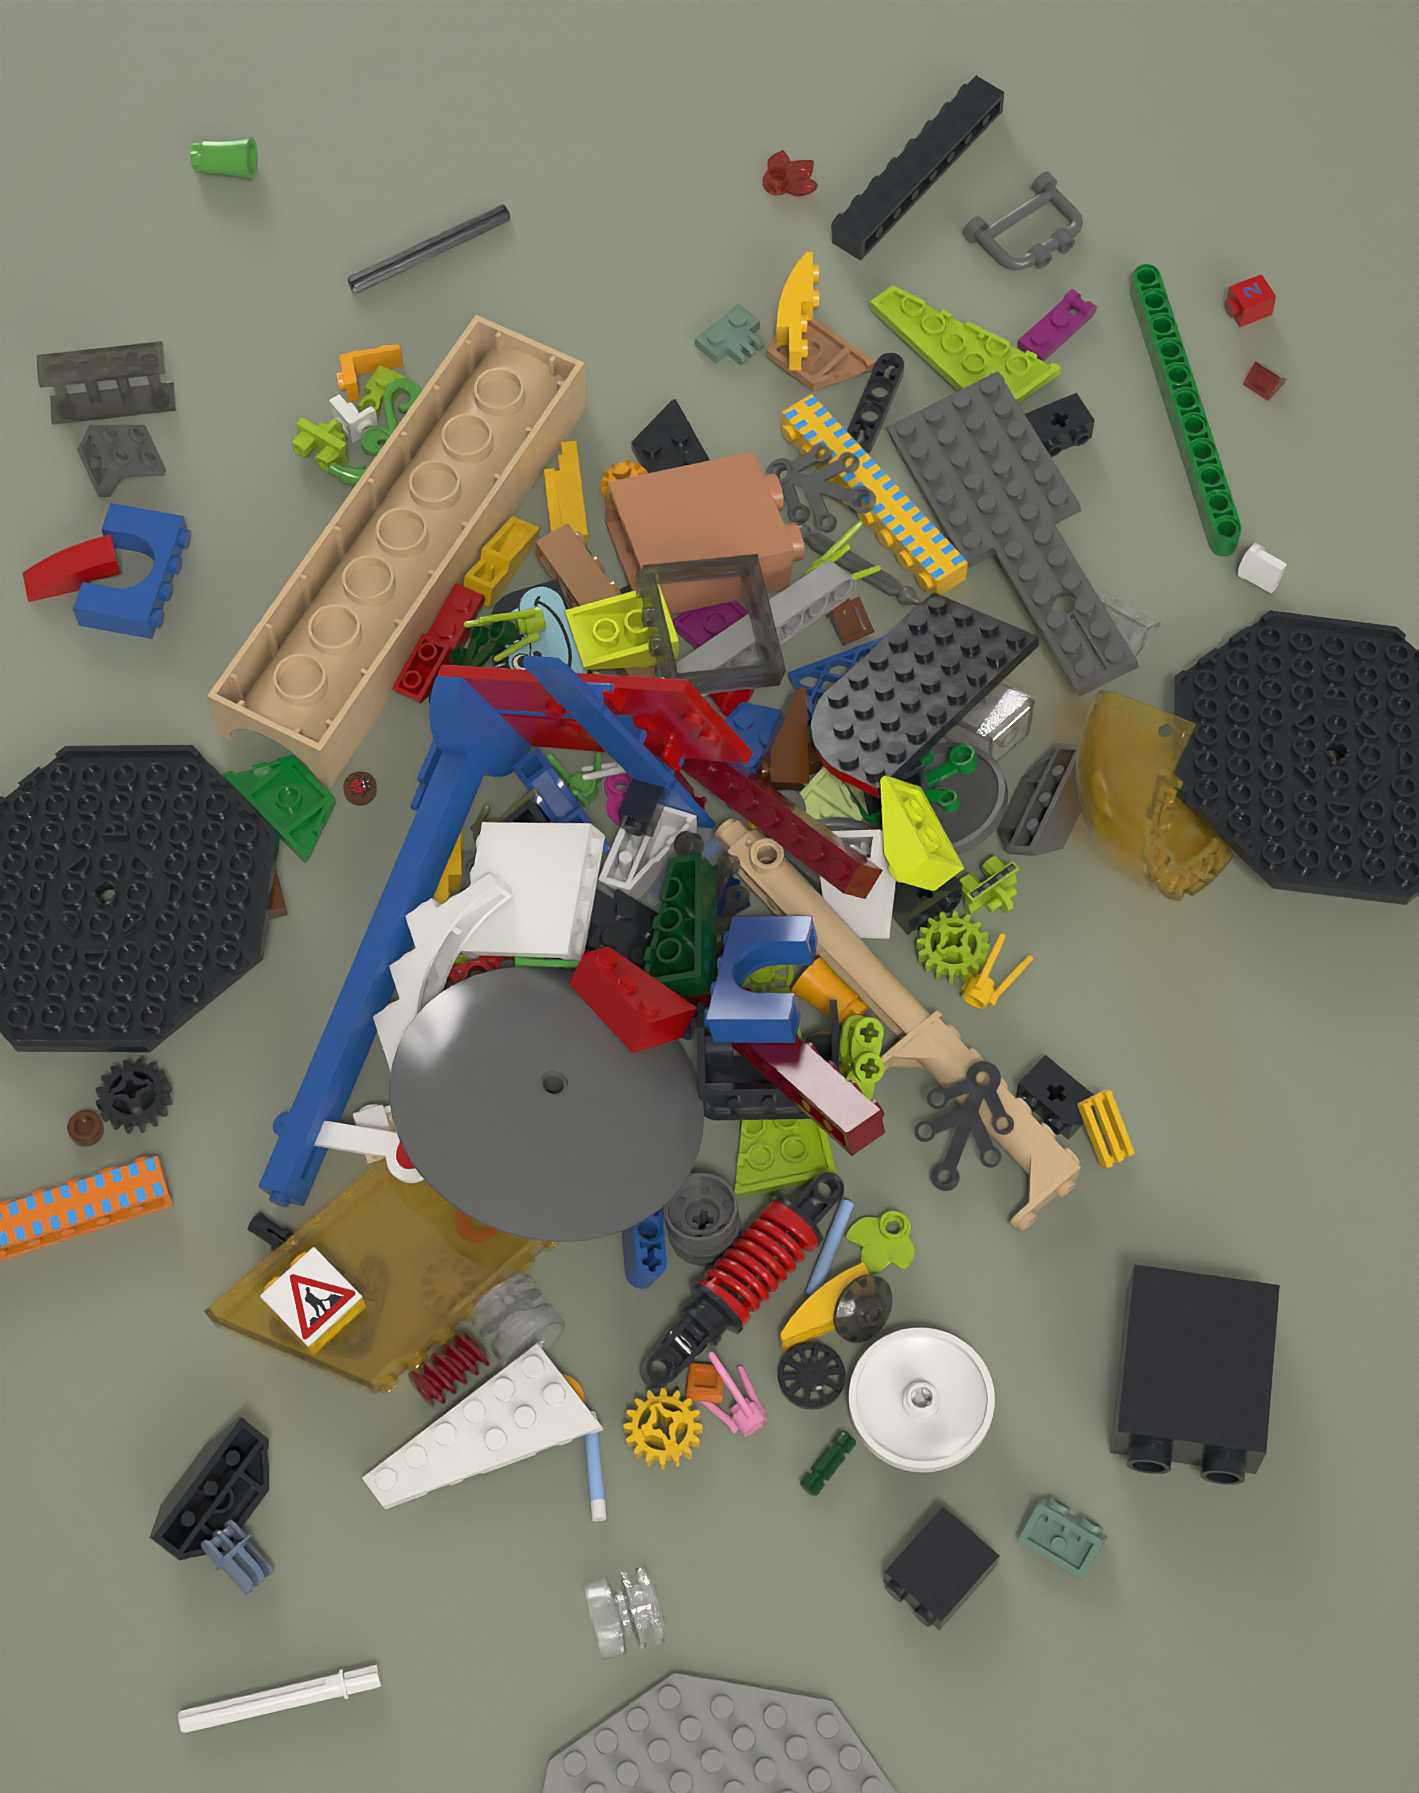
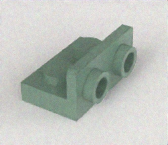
[1018,1498,1108,1580]

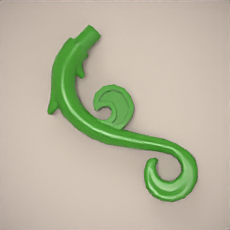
[327,378,422,486]

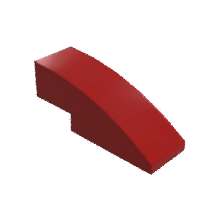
[22,534,120,602]

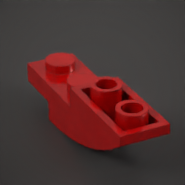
[392,583,486,704]

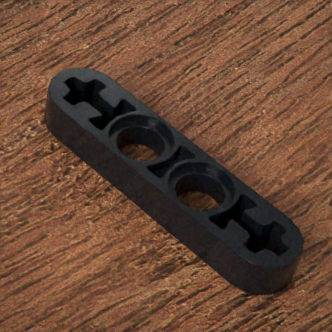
[847,352,904,454]

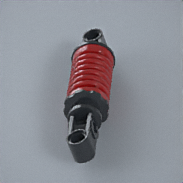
[640,1172,844,1388]

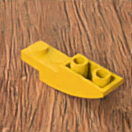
[776,252,819,370]

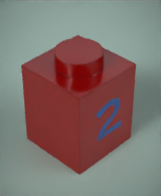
[1225,274,1276,327]

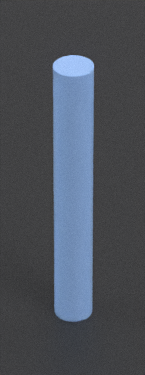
[805,1199,854,1298]

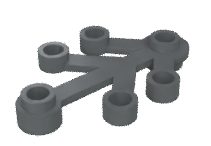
[767,443,877,533]

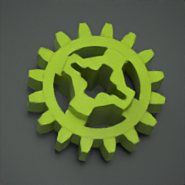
[916,911,990,983]

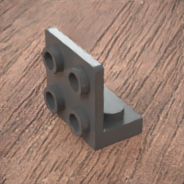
[77,424,166,497]

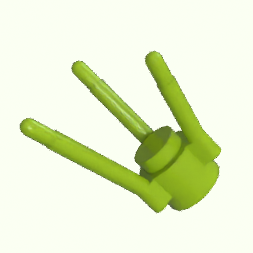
[805,520,881,580]
[464,606,546,662]

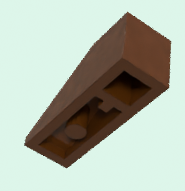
[756,687,809,791]

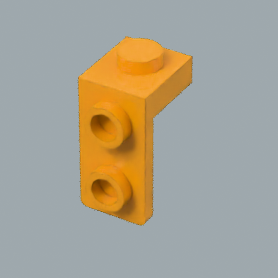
[336,344,403,403]

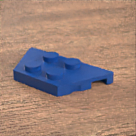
[724,702,811,809]

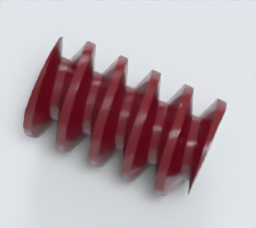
[408,1333,490,1408]

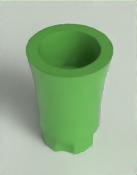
[190,137,258,180]

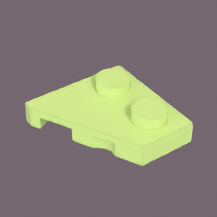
[799,766,863,821]

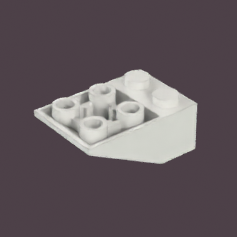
[820,830,896,939]

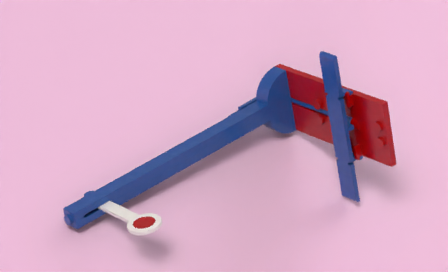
[258,656,752,1208]

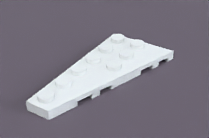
[362,1343,603,1510]

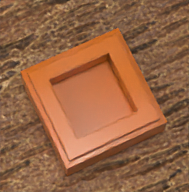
[686,1363,725,1403]

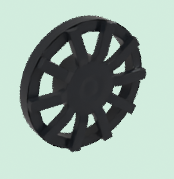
[778,1342,846,1410]

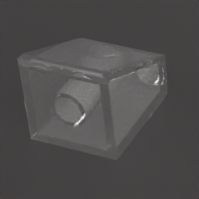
[943,682,1035,763]

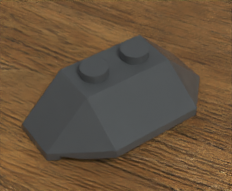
[997,743,1089,856]

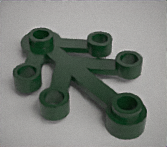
[429,620,518,704]

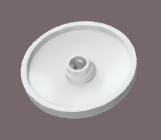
[848,1327,995,1473]

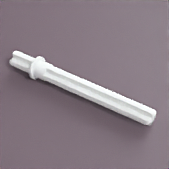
[178,1665,381,1733]

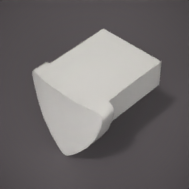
[1237,543,1287,594]

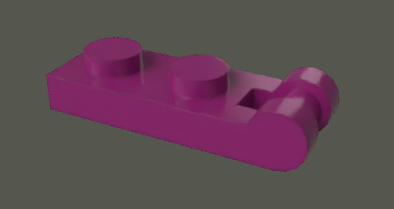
[1017,289,1097,362]

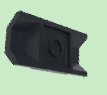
[585,880,659,971]

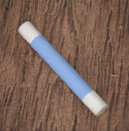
[584,1411,607,1522]

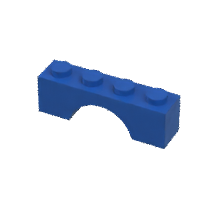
[511,747,611,855]

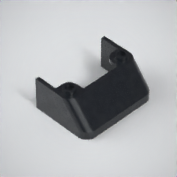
[697,1000,839,1121]

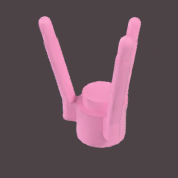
[699,1352,767,1437]

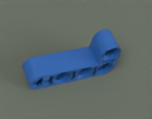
[622,1208,667,1289]

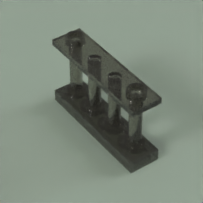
[37,341,176,425]

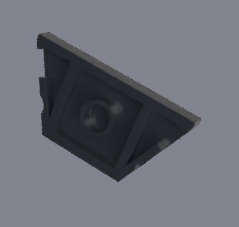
[631,399,710,473]

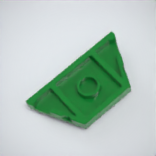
[223,755,336,863]

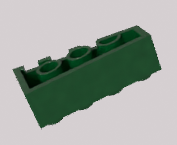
[643,853,716,998]

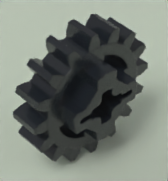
[95,1059,172,1134]

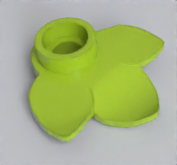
[846,1211,915,1273]

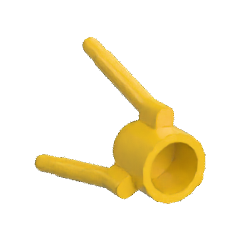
[960,933,1033,1009]

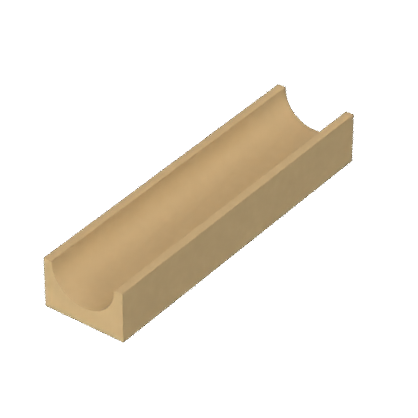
[207,315,588,789]

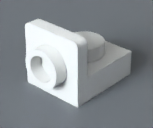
[329,394,378,443]

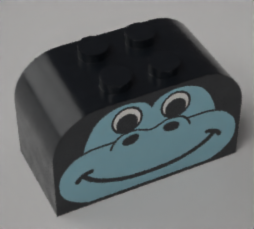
[491,579,593,674]

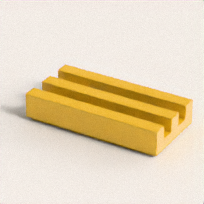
[1077,1090,1135,1168]

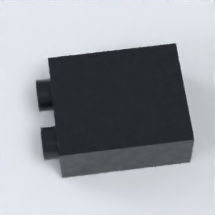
[1110,1264,1280,1485]

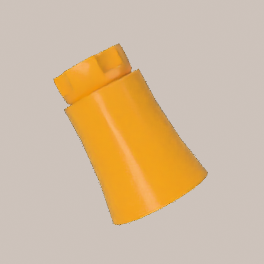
[791,957,869,1030]

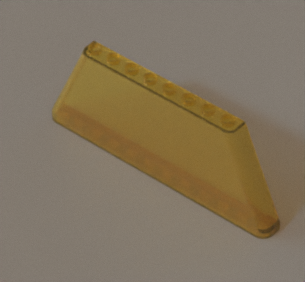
[203,1090,559,1394]

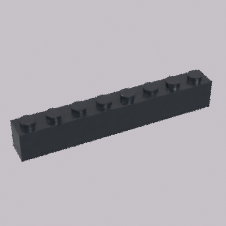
[831,75,1005,261]

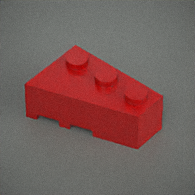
[569,946,697,1054]

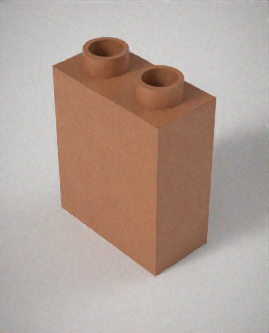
[604,451,804,615]

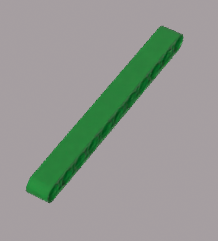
[1130,264,1242,556]

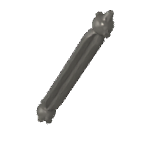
[798,523,921,606]

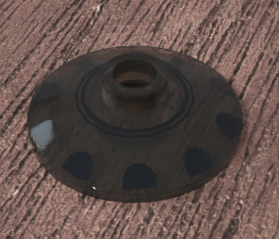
[833,1274,893,1343]

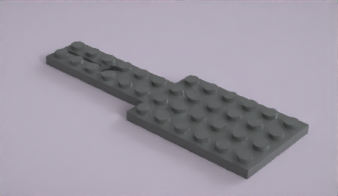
[887,371,1139,696]

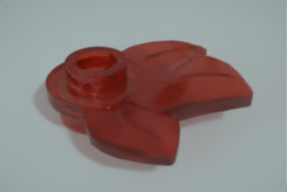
[762,150,818,196]

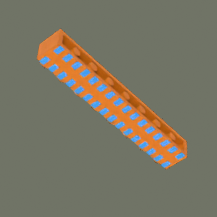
[0,1156,174,1261]

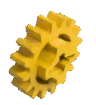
[623,1388,703,1470]

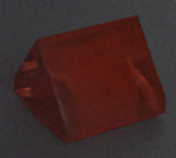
[1243,361,1287,401]

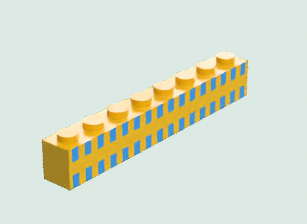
[780,394,968,595]

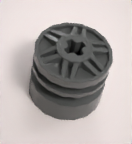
[664,1173,742,1266]

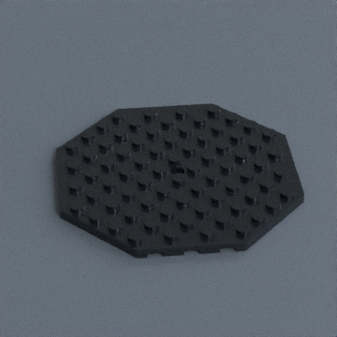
[1171,610,1419,905]
[0,745,280,1053]

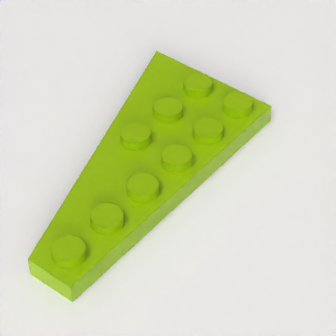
[734,987,837,1199]

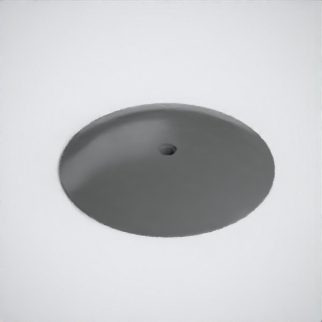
[389,966,704,1242]

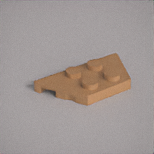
[767,317,876,391]

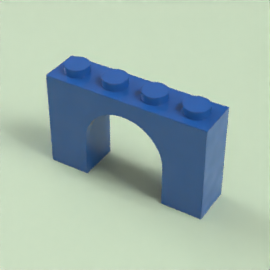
[73,503,191,639]
[704,916,818,1043]

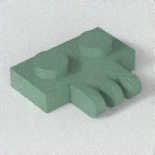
[695,303,764,365]

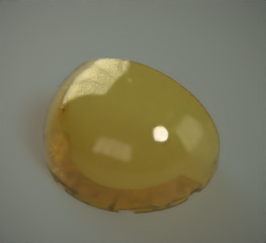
[1075,690,1233,901]

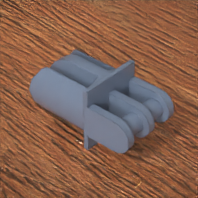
[201,1520,274,1595]

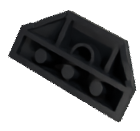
[149,1417,269,1561]

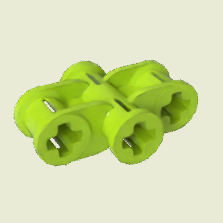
[839,1015,884,1100]

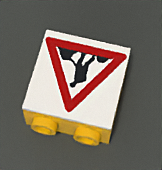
[260,1247,366,1356]

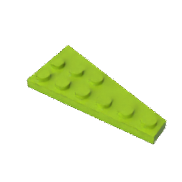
[870,285,1062,404]

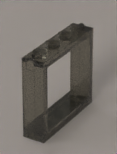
[635,554,786,694]

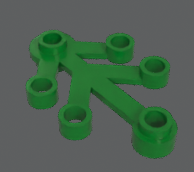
[859,744,978,822]

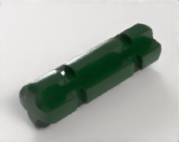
[800,1431,856,1496]

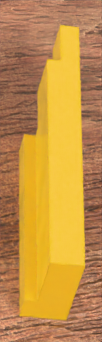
[544,440,588,543]

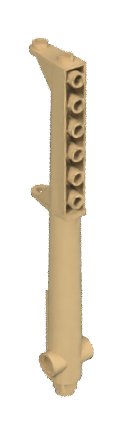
[715,818,1081,1231]

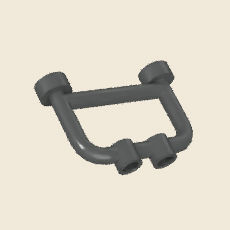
[963,171,1083,270]

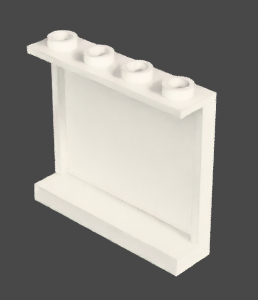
[460,822,605,961]

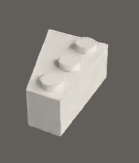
[598,806,697,901]

